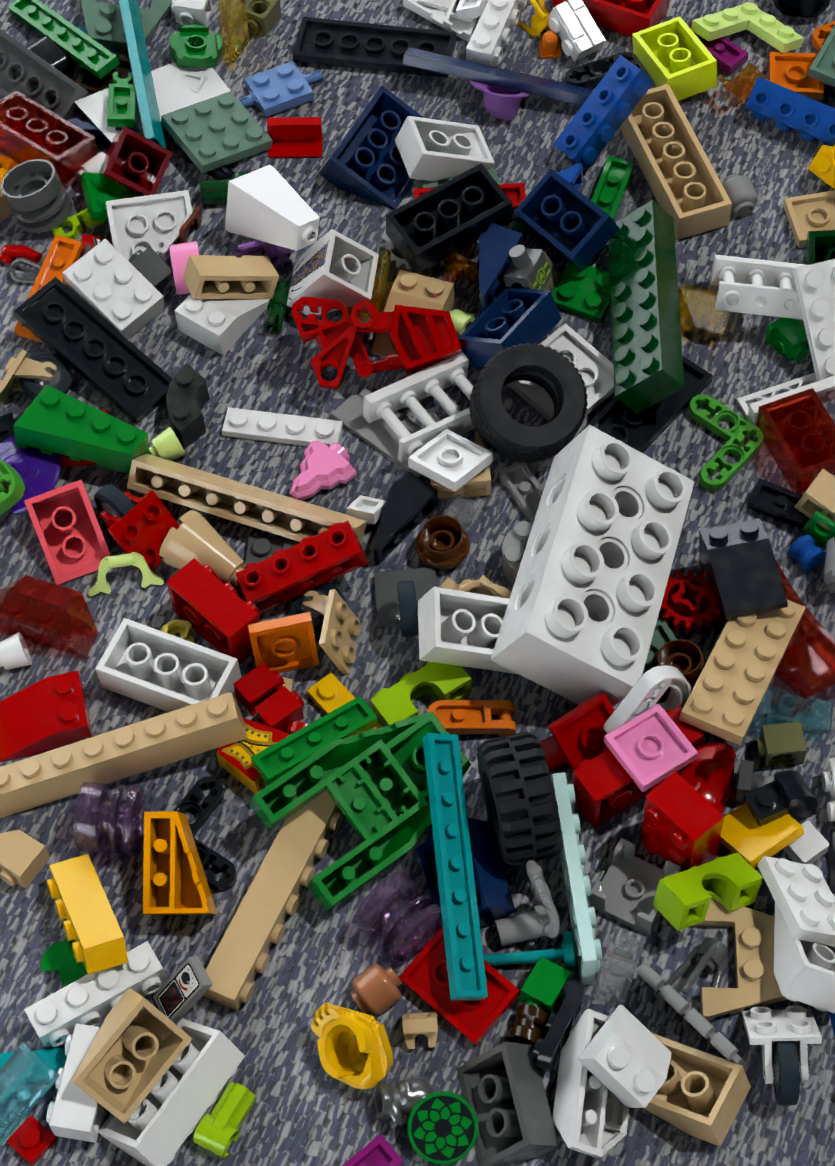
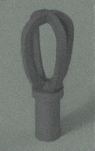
[9,258,42,283]

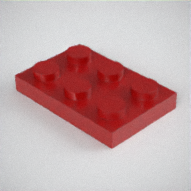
[398,926,521,1046]

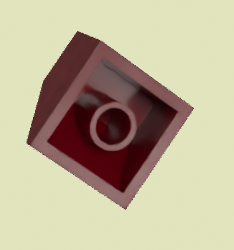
[103,126,173,196]

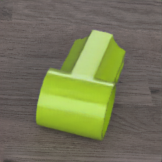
[193,1082,257,1159]

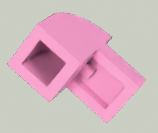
[169,241,200,295]

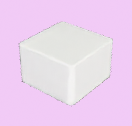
[783,820,829,864]

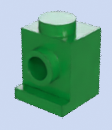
[765,317,810,361]

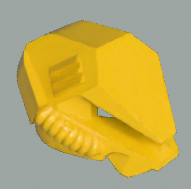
[311,1002,394,1089]

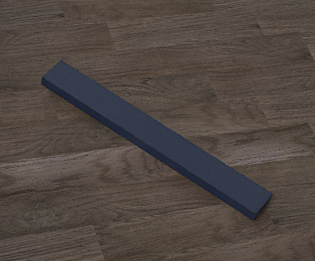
[403,47,593,105]

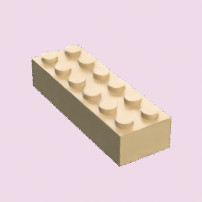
[620,84,732,240]

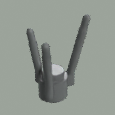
[664,937,728,994]

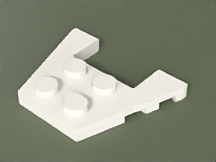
[403,0,477,42]

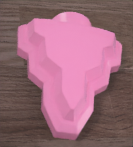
[289,440,357,501]

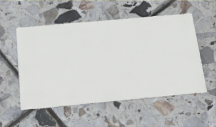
[75,62,230,143]

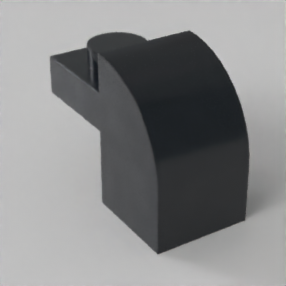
[744,770,818,826]

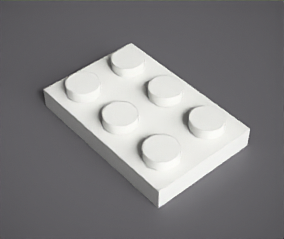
[757,856,835,946]

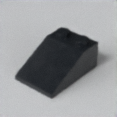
[699,518,788,619]

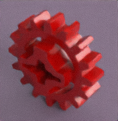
[658,570,721,635]

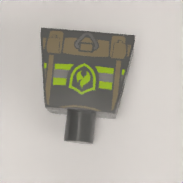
[504,245,562,293]

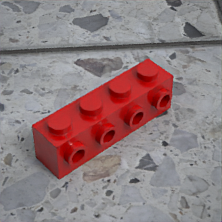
[235,520,369,614]

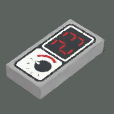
[153,956,213,1023]

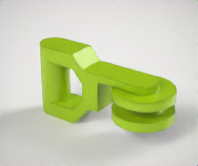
[51,208,105,240]

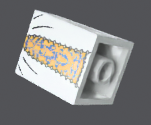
[287,229,379,315]

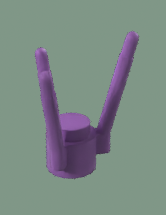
[230,240,293,269]

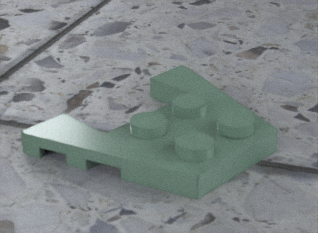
[80,0,172,51]

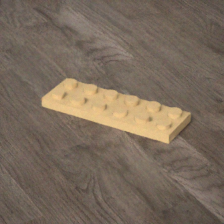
[679,600,806,746]

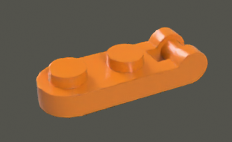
[427,700,516,736]

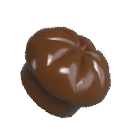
[415,515,470,570]
[650,639,707,694]

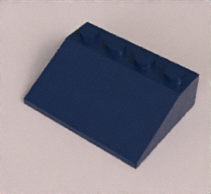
[318,85,424,210]

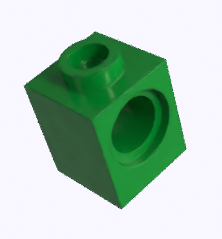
[520,956,571,1015]

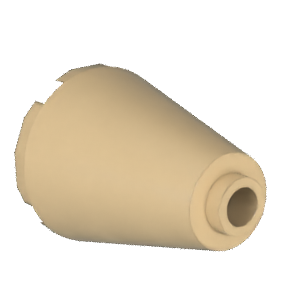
[159,510,246,586]

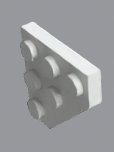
[106,190,192,260]

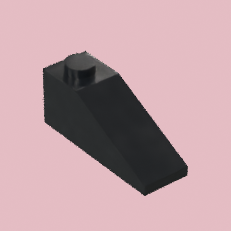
[373,472,438,565]

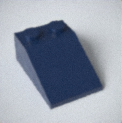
[477,223,523,314]

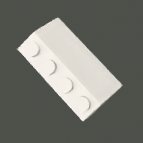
[99,1018,245,1166]

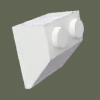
[577,1005,672,1108]

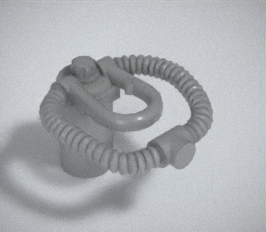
[494,860,560,947]

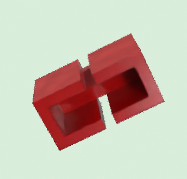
[233,662,304,732]

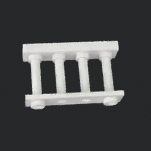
[710,254,806,320]
[363,352,502,463]

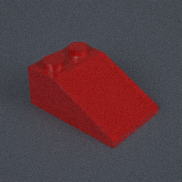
[0,670,93,762]

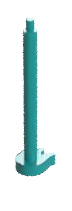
[483,930,577,968]

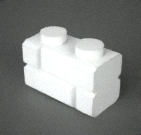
[548,0,606,62]

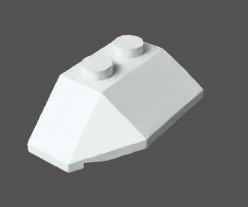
[552,1009,629,1158]

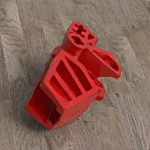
[292,297,462,389]

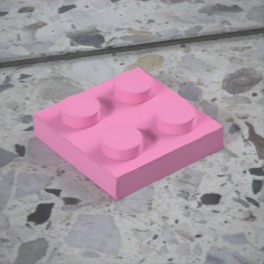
[604,703,698,792]

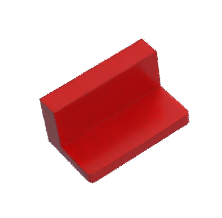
[267,117,323,158]

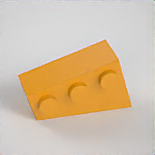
[143,811,218,915]

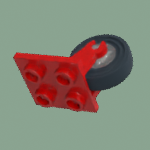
[94,484,180,573]

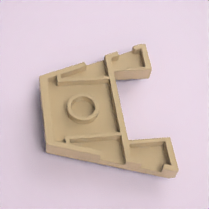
[698,899,787,1021]

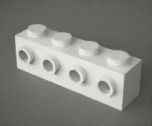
[466,0,527,67]
[24,941,168,1049]

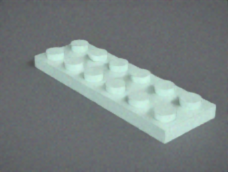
[552,772,602,985]

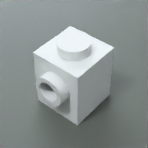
[171,0,213,26]

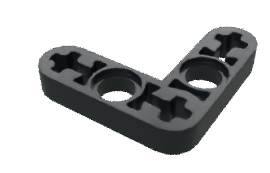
[565,52,657,89]
[174,776,237,891]

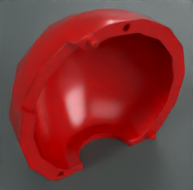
[677,742,737,814]

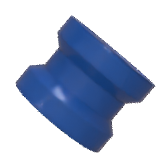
[787,535,826,574]

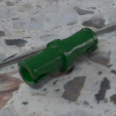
[264,280,291,334]

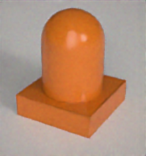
[538,31,561,59]

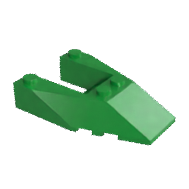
[249,712,471,912]

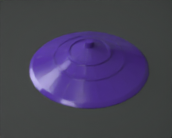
[0,436,61,514]

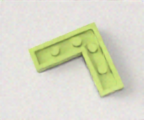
[691,2,804,53]

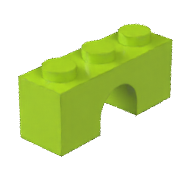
[370,661,472,727]
[653,852,763,931]

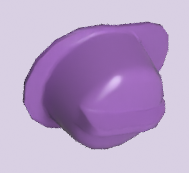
[470,80,529,121]

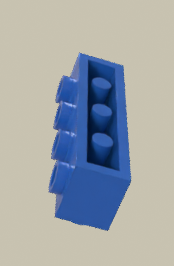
[553,55,654,171]
[745,76,835,146]

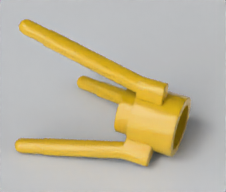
[517,0,551,39]

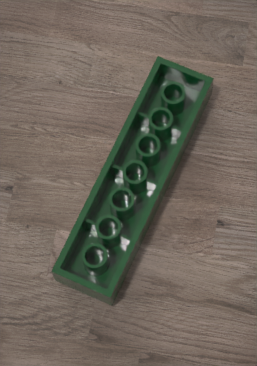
[609,200,685,414]

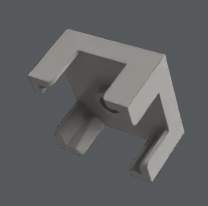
[590,838,682,937]

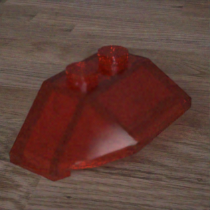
[0,575,99,659]

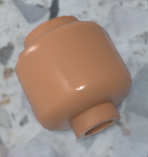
[350,964,402,1016]

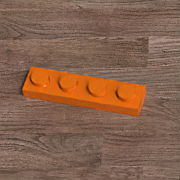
[14,234,83,342]

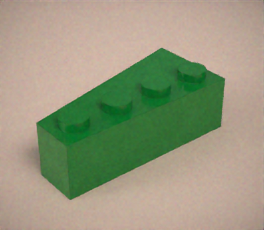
[13,384,149,474]

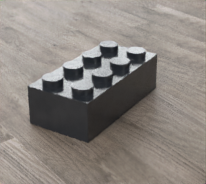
[386,163,513,274]

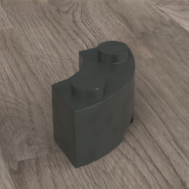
[166,364,210,449]

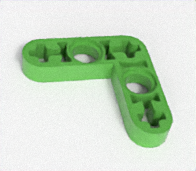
[689,394,764,491]

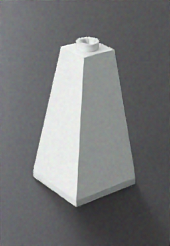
[225,165,320,251]

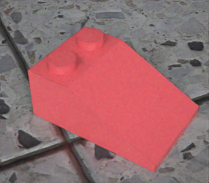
[24,479,111,586]

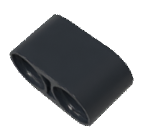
[27,36,75,75]

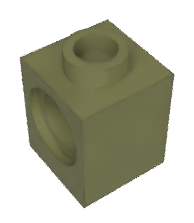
[242,0,282,36]
[755,722,807,767]

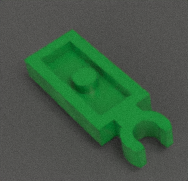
[107,72,136,128]

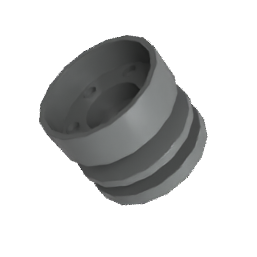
[0,159,73,234]

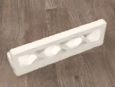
[737,373,835,427]

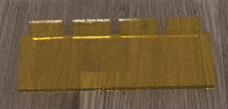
[218,0,249,64]

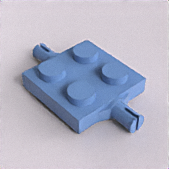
[238,61,323,117]

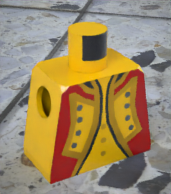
[216,718,289,794]

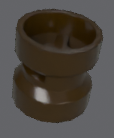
[507,1004,550,1047]

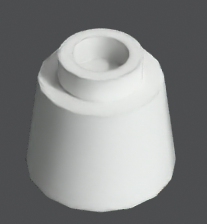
[0,632,32,670]

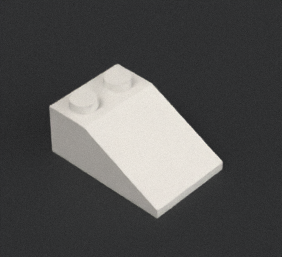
[395,116,495,181]
[175,294,270,355]
[774,902,835,1014]

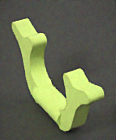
[88,552,164,597]

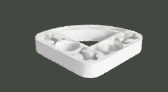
[603,665,692,734]

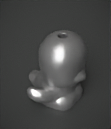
[375,1077,434,1125]

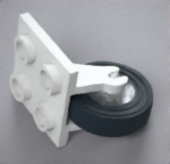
[741,1006,822,1106]

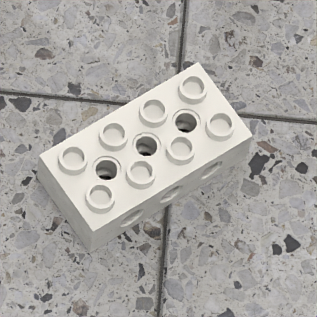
[490,425,695,707]

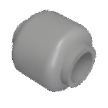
[722,174,758,217]

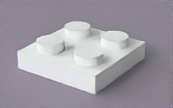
[408,429,493,492]

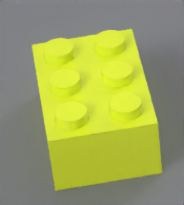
[632,16,717,101]

